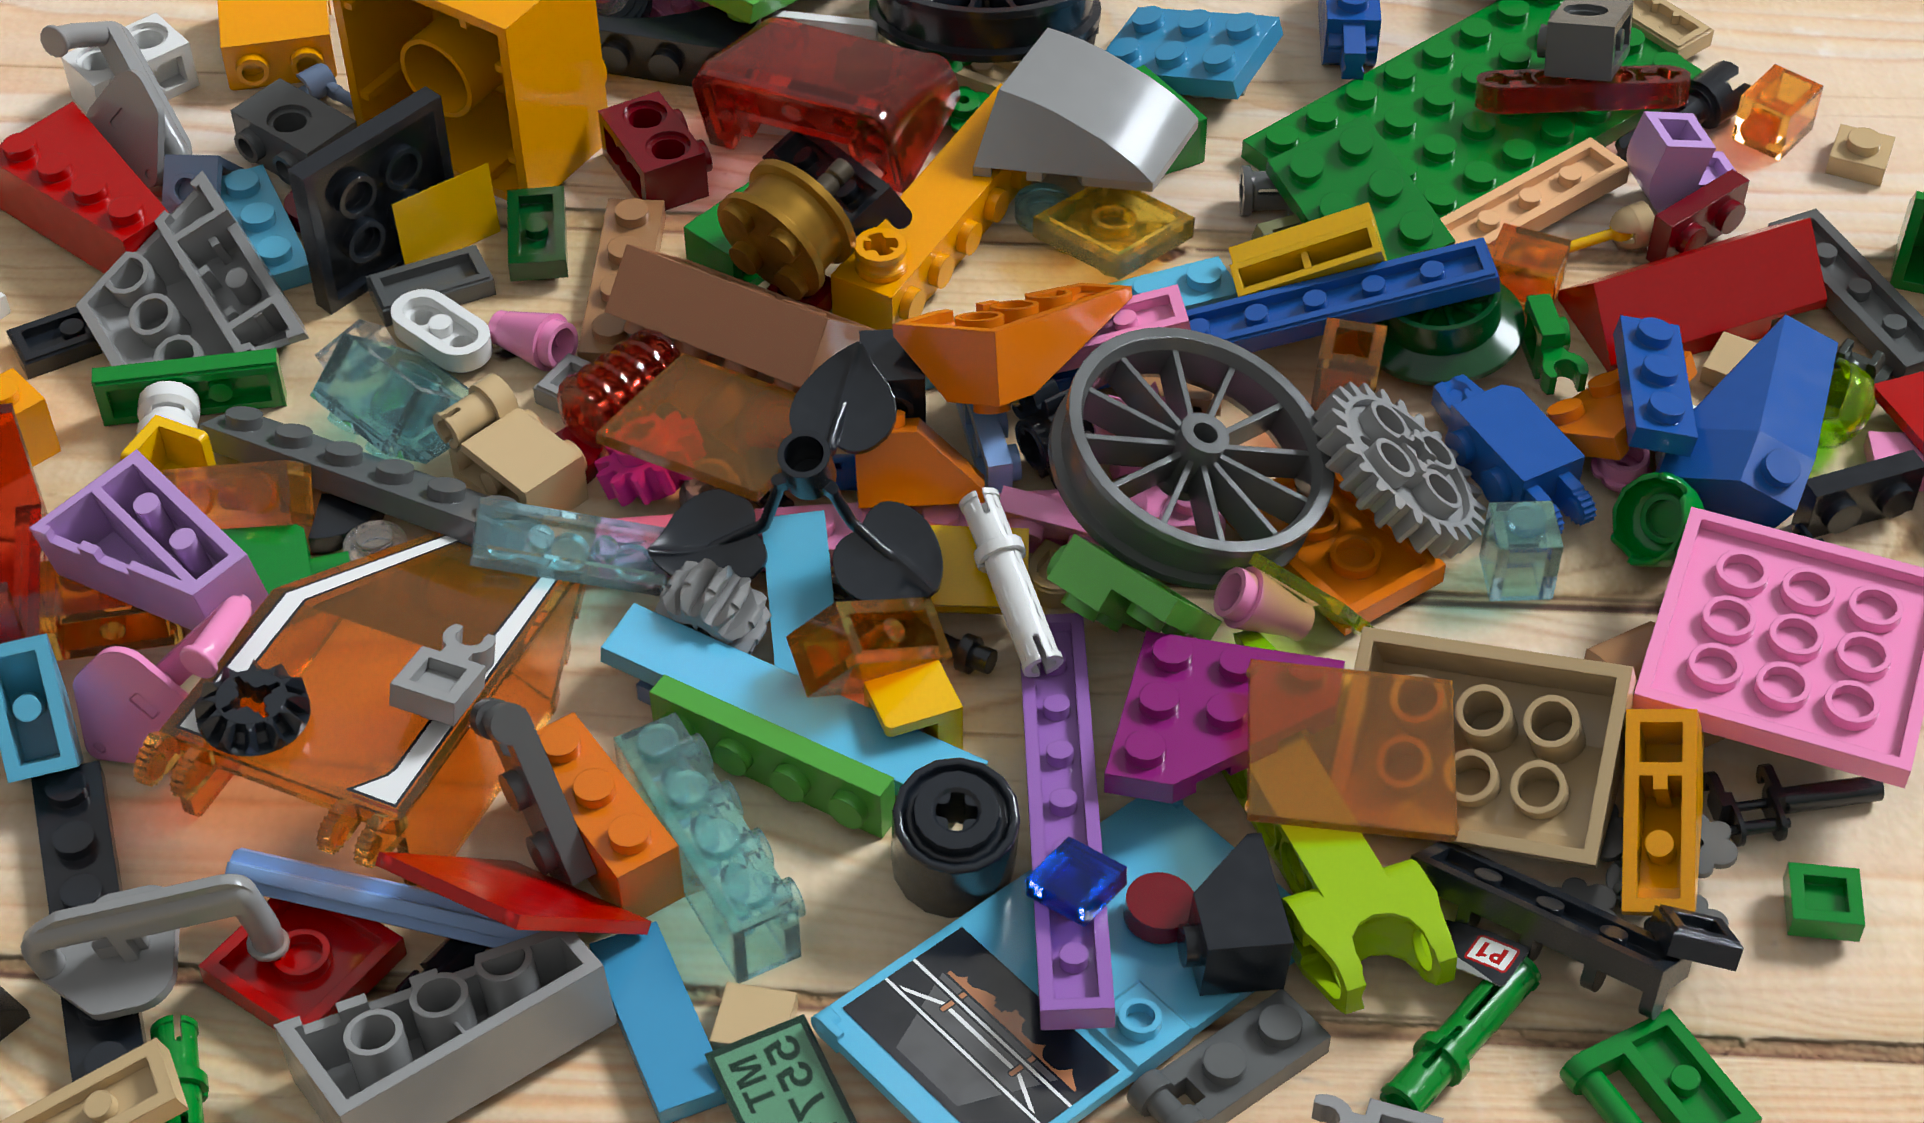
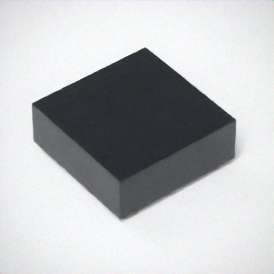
[1648,904,1744,971]

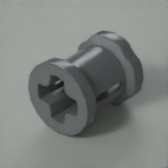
[1239,165,1294,216]

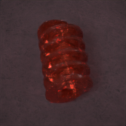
[557,329,688,449]

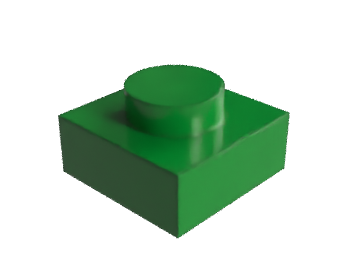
[1783,862,1865,942]

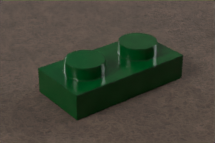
[507,186,568,282]

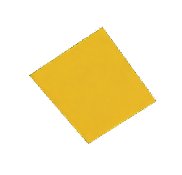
[391,162,501,265]

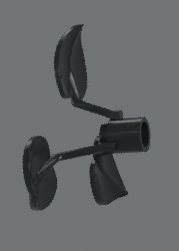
[647,341,944,606]

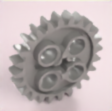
[1312,382,1487,559]

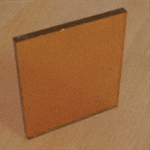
[596,353,796,502]
[1245,659,1460,842]

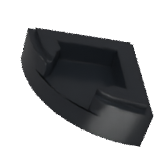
[308,493,385,553]

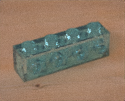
[613,712,806,983]

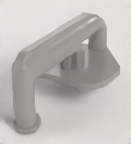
[40,21,192,187]
[20,874,290,1020]

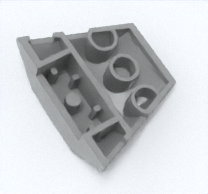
[973,28,1198,192]
[76,171,309,366]

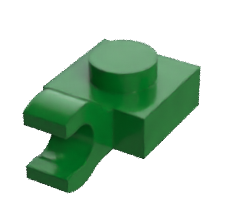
[1521,293,1589,395]

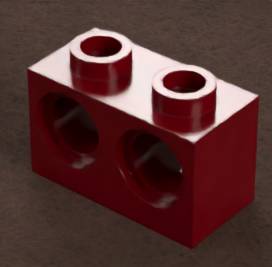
[598,91,713,211]

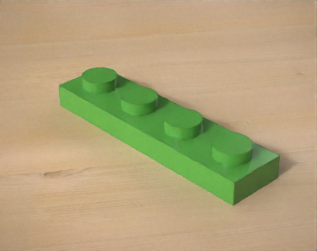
[649,674,895,839]

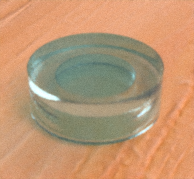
[1015,183,1071,235]

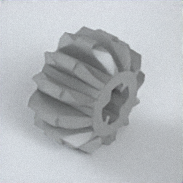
[655,558,771,654]

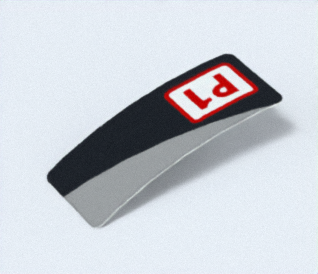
[1445,919,1529,986]

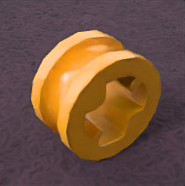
[855,227,907,284]

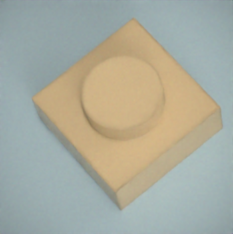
[1825,124,1896,187]

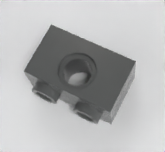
[1537,0,1634,82]
[230,78,357,185]

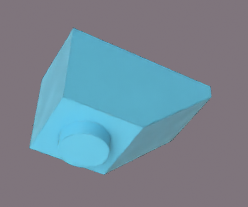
[0,633,84,783]

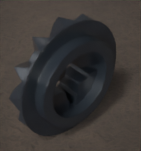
[194,659,311,756]

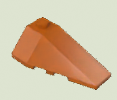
[892,283,1132,414]

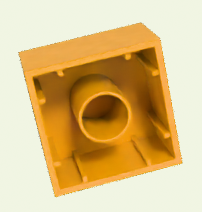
[332,0,608,201]

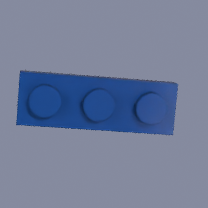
[1613,315,1698,457]

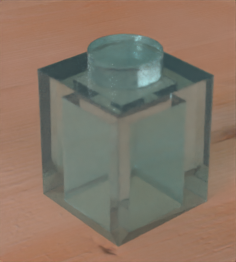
[1479,501,1564,601]

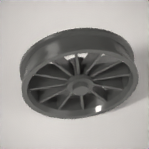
[1048,327,1335,590]

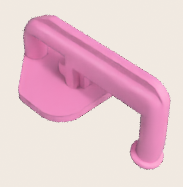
[73,594,252,767]

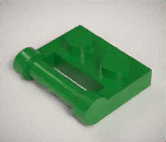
[1559,1008,1762,1123]

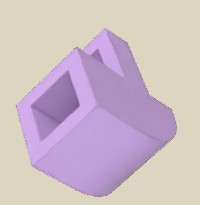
[1626,111,1736,213]

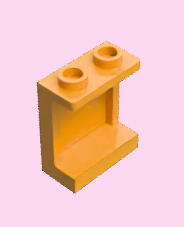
[217,0,337,91]

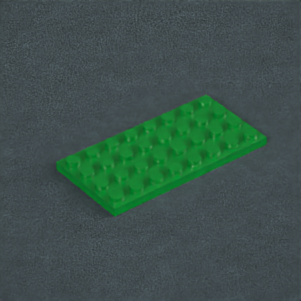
[1241,0,1703,218]

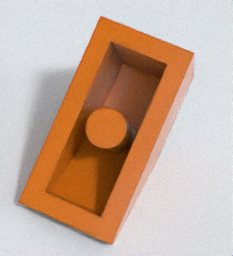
[855,410,985,508]

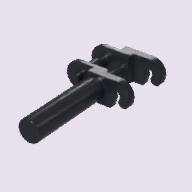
[1703,763,1884,847]

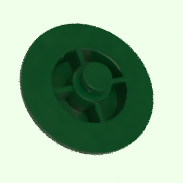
[1358,248,1525,386]

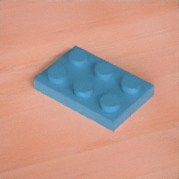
[1105,6,1283,100]

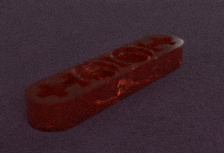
[1475,65,1691,114]

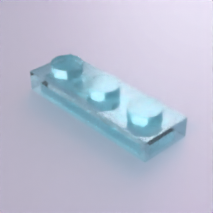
[469,497,668,596]

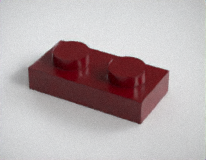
[1646,169,1750,262]

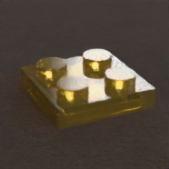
[1032,186,1195,280]

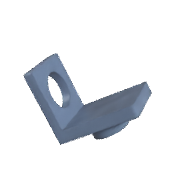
[162,154,244,214]

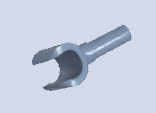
[296,63,353,109]

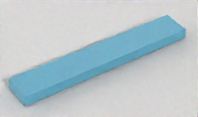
[601,603,988,796]

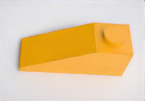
[1621,709,1704,916]

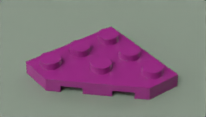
[1104,631,1345,804]

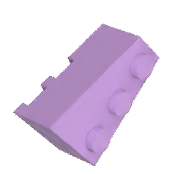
[29,449,272,630]

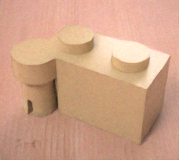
[433,374,589,531]

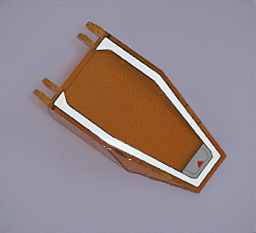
[133,531,593,889]

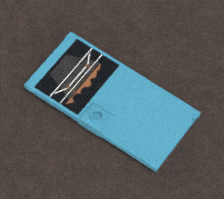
[811,798,1295,1123]

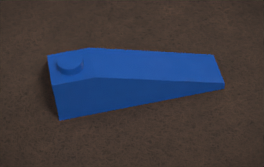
[1655,314,1838,528]

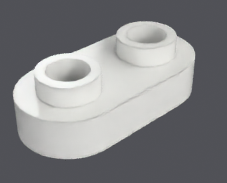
[391,289,493,373]

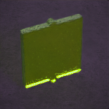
[1248,552,1374,637]

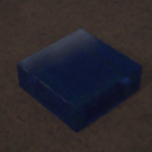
[1026,836,1127,927]

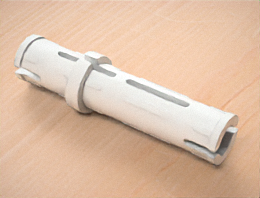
[959,487,1064,677]

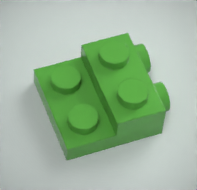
[1047,533,1222,640]

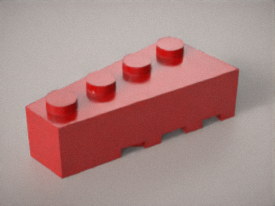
[0,101,169,274]

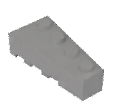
[273,931,618,1123]

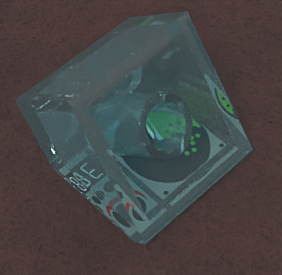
[310,333,469,464]

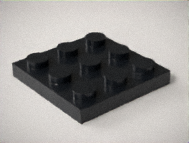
[287,86,454,315]

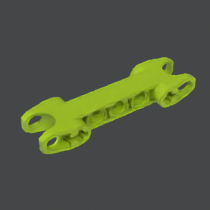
[1221,630,1458,1015]

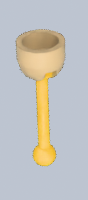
[1521,201,1655,270]

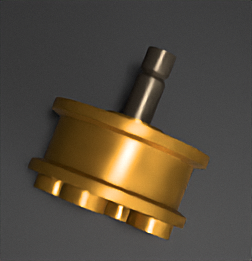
[717,158,856,300]

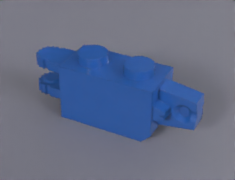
[1318,0,1382,80]
[1431,374,1597,540]

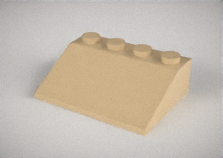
[1329,626,1637,869]

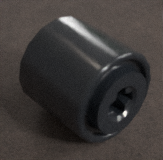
[891,757,1020,918]

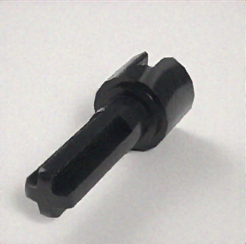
[1615,60,1753,162]

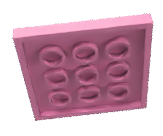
[1633,507,1924,788]

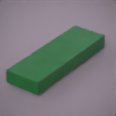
[91,348,287,426]

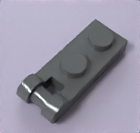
[469,697,597,886]
[1127,989,1331,1123]

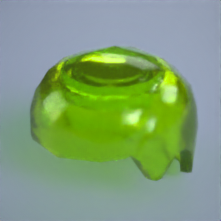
[1818,358,1875,449]

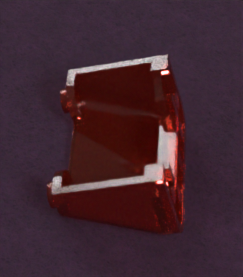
[692,17,961,193]

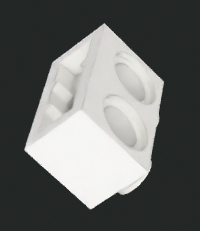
[61,13,199,112]

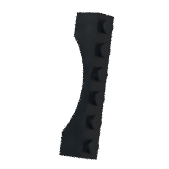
[598,6,764,95]

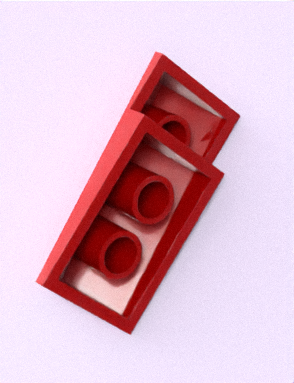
[1557,217,1827,372]

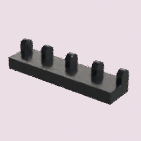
[762,120,912,238]
[1410,841,1692,1020]

